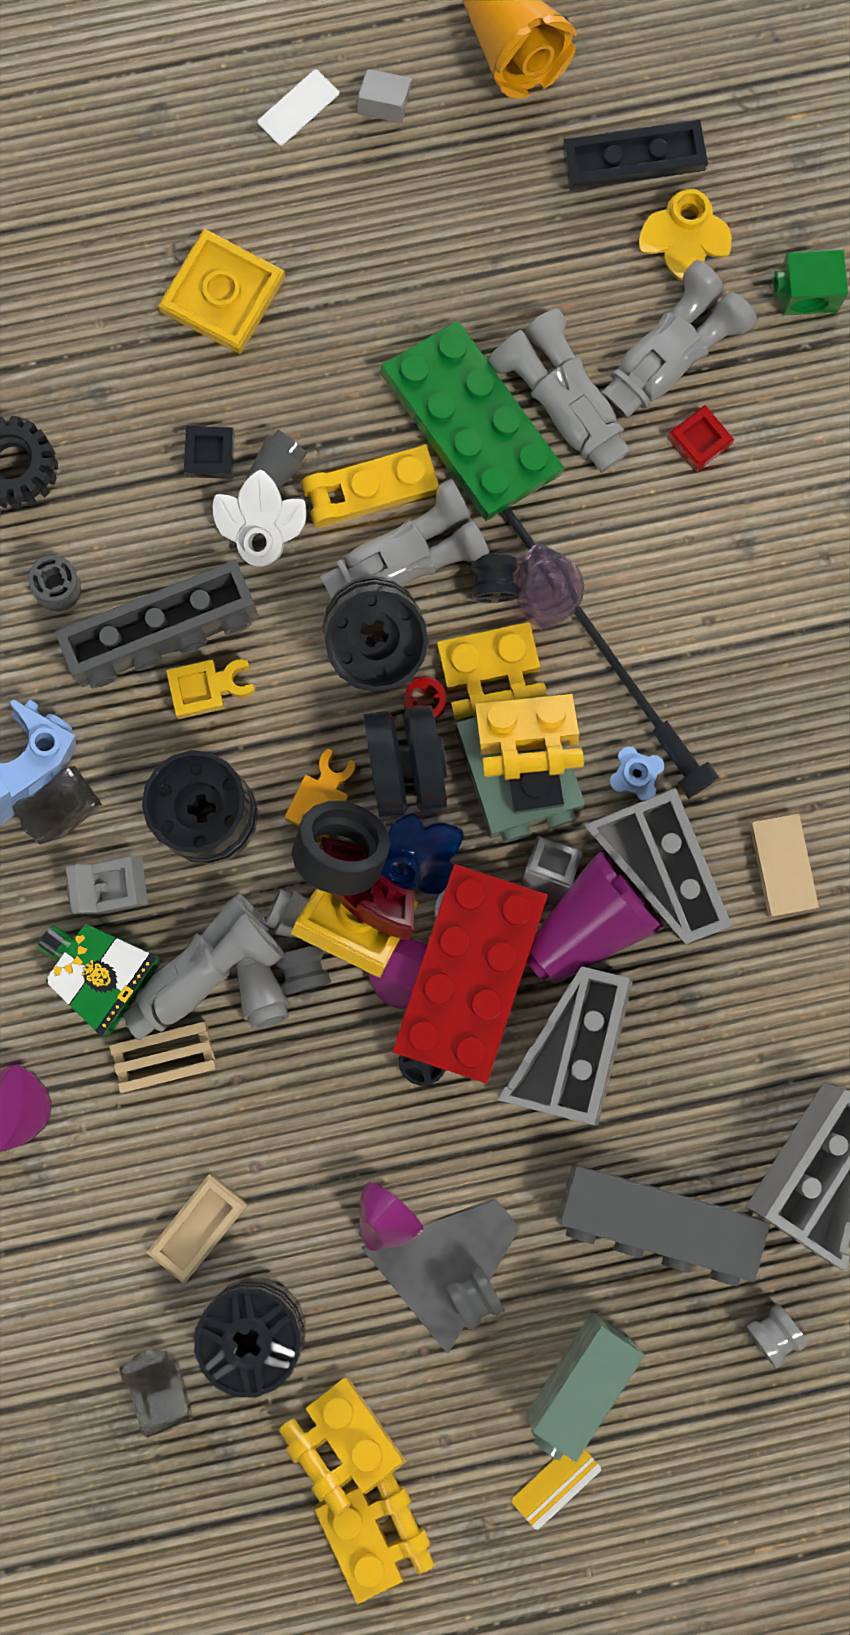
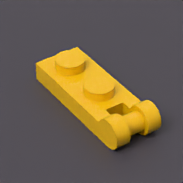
[301,445,439,528]

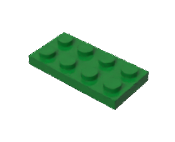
[380,320,564,521]

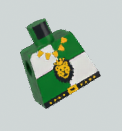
[37,924,163,1036]

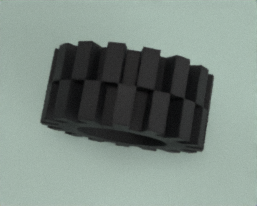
[0,416,58,509]

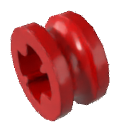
[404,677,446,721]

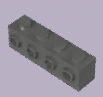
[55,560,259,688]
[556,1163,770,1287]

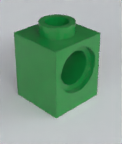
[773,249,848,316]

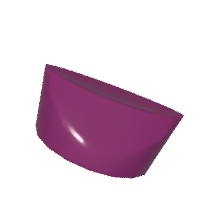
[368,938,427,1010]
[0,1064,52,1152]
[360,1182,424,1251]

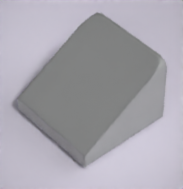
[357,69,412,123]
[520,836,582,905]

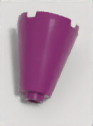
[527,852,664,982]

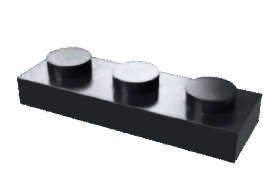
[562,119,708,191]

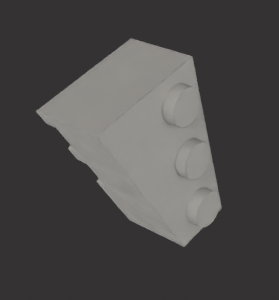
[497,966,633,1126]

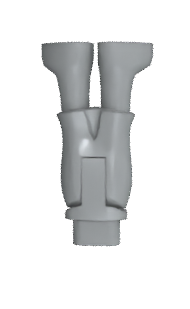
[601,260,758,419]
[488,308,631,473]
[320,479,491,599]
[123,894,284,1041]

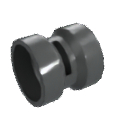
[28,555,82,612]

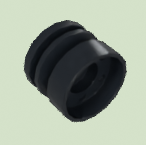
[323,576,429,692]
[142,750,259,865]
[194,1278,306,1398]

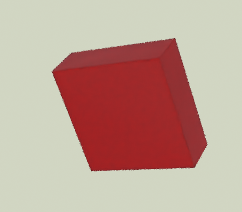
[667,405,735,473]

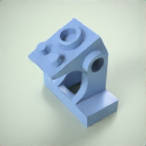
[0,700,76,826]

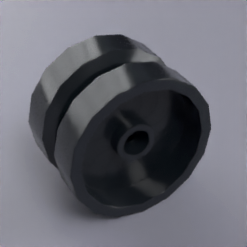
[363,704,447,820]

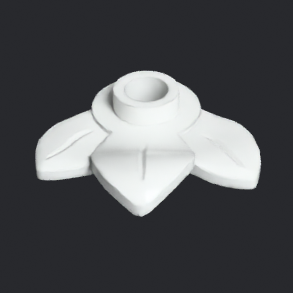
[213,470,306,567]

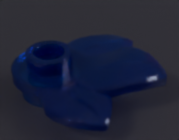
[381,813,464,894]

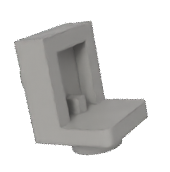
[66,856,148,914]

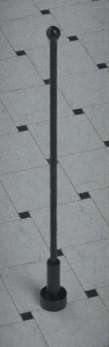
[502,507,720,799]

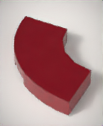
[319,837,415,941]

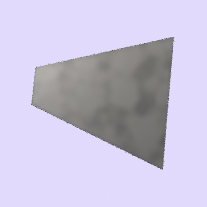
[362,1199,520,1354]

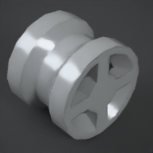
[746,1303,808,1369]

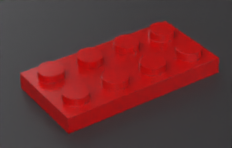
[392,864,548,1084]

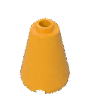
[462,0,577,99]

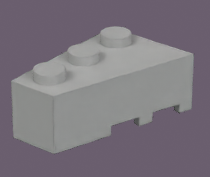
[584,788,732,944]
[746,1083,850,1272]

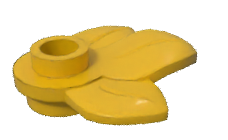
[639,189,732,281]

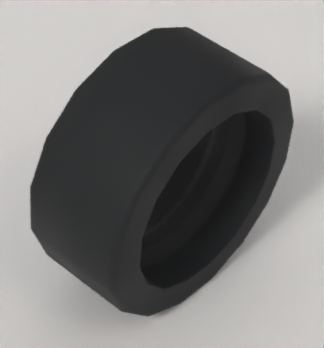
[292,801,391,895]

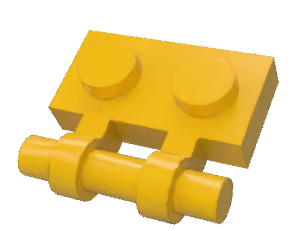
[437,622,547,720]
[475,694,584,780]
[278,1377,407,1516]
[314,1473,435,1604]

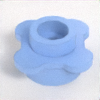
[610,747,664,801]

